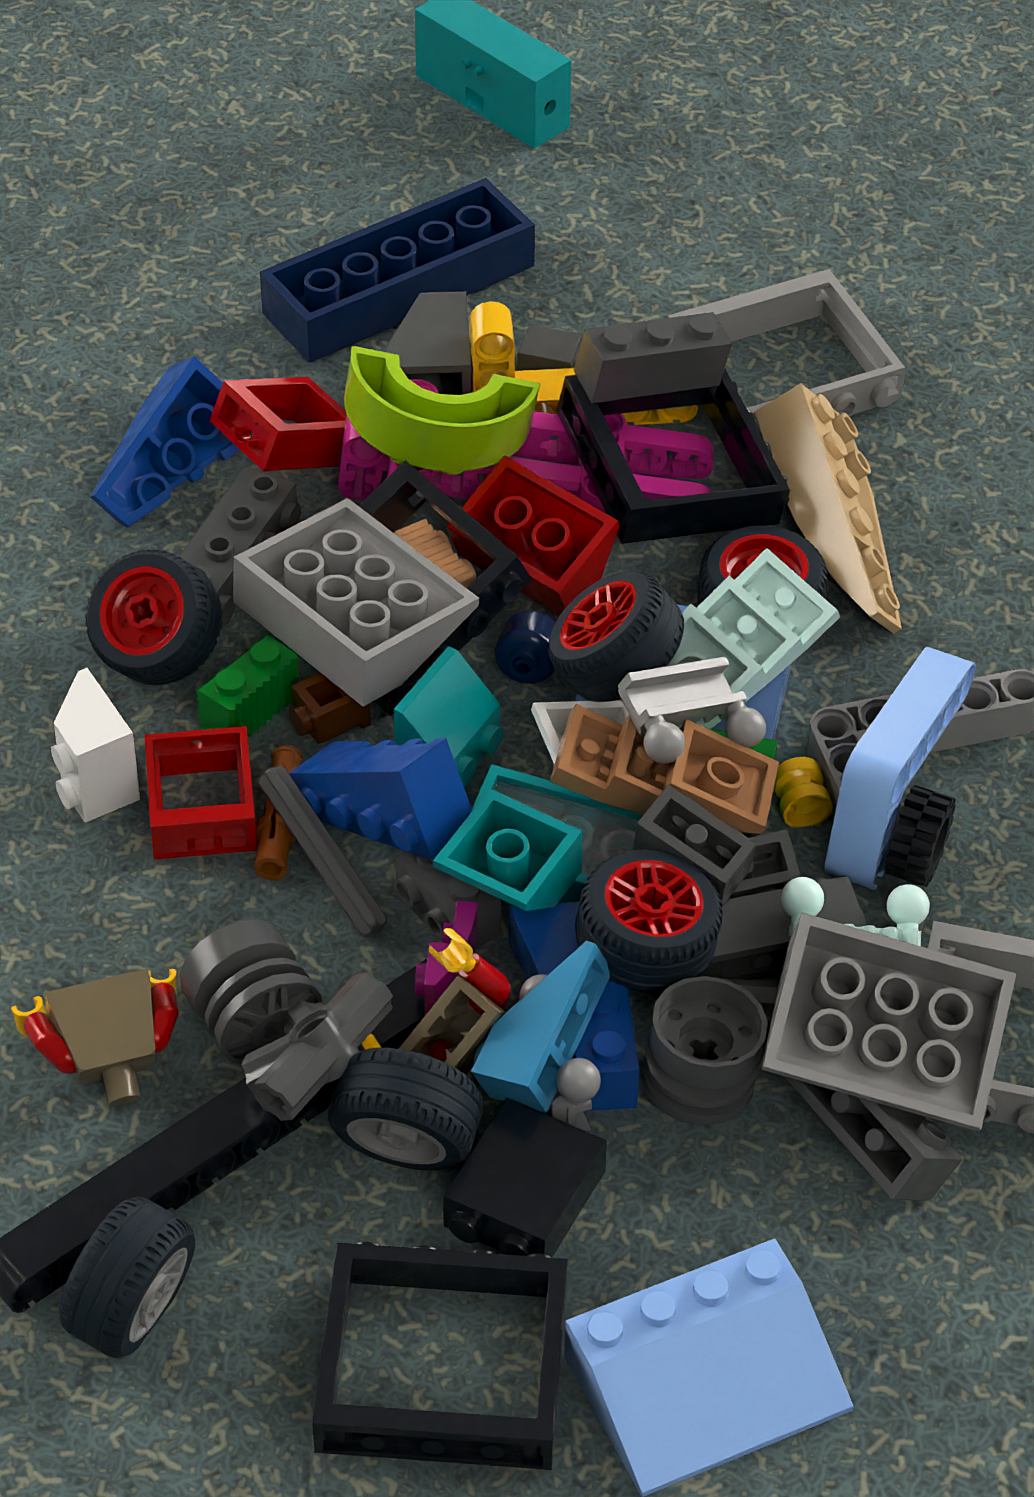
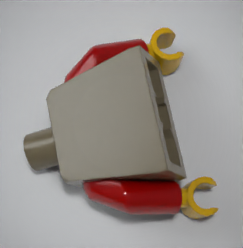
[361,928,511,1075]
[11,968,179,1107]

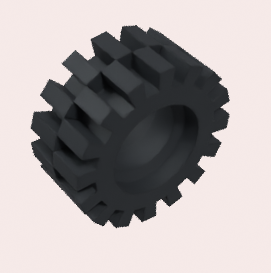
[885,785,956,887]

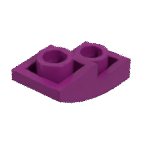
[415,901,478,1015]

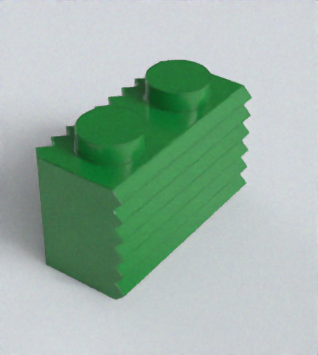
[195,635,299,737]

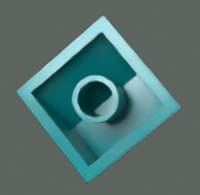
[394,646,503,787]
[433,789,582,911]

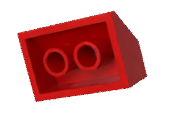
[446,456,620,616]

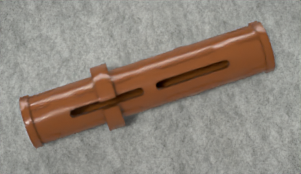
[254,745,304,881]

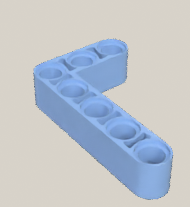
[824,646,976,890]

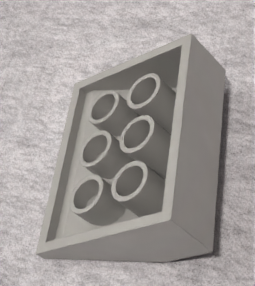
[233,498,479,706]
[761,913,1017,1132]

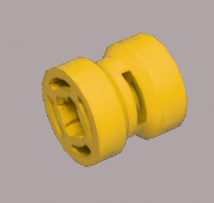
[774,757,833,828]

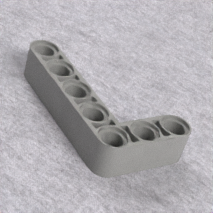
[807,669,1034,818]

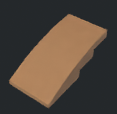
[550,704,779,834]

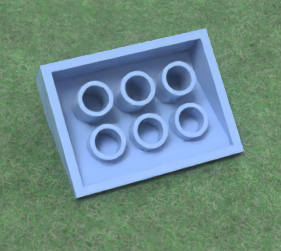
[564,1238,854,1497]

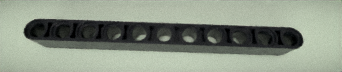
[0,959,427,1313]

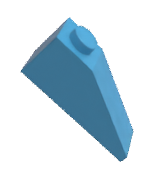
[471,941,610,1113]

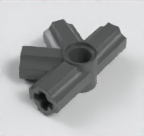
[242,972,393,1121]

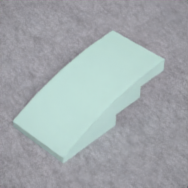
[667,548,840,730]

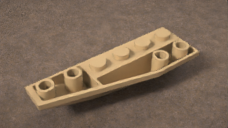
[754,383,902,634]

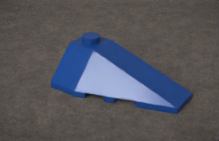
[90,356,239,527]

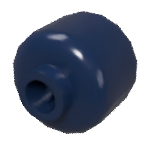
[495,611,556,684]

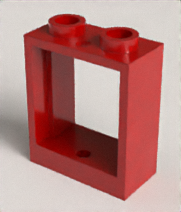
[209,377,347,472]
[144,726,257,860]

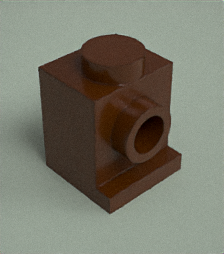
[289,673,371,744]

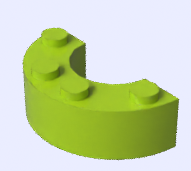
[344,346,540,475]

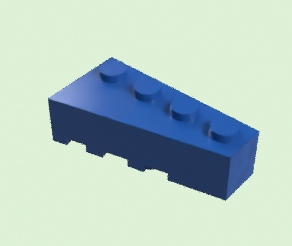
[289,738,472,860]
[509,901,639,1111]

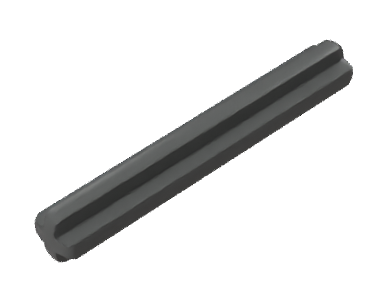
[259,765,387,937]

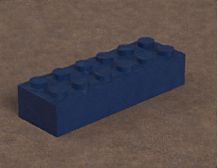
[260,178,535,363]

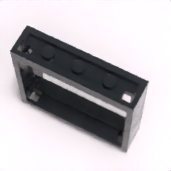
[556,369,790,544]
[359,460,532,716]
[312,1241,568,1470]

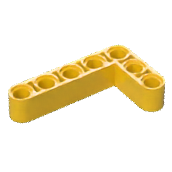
[469,301,698,425]

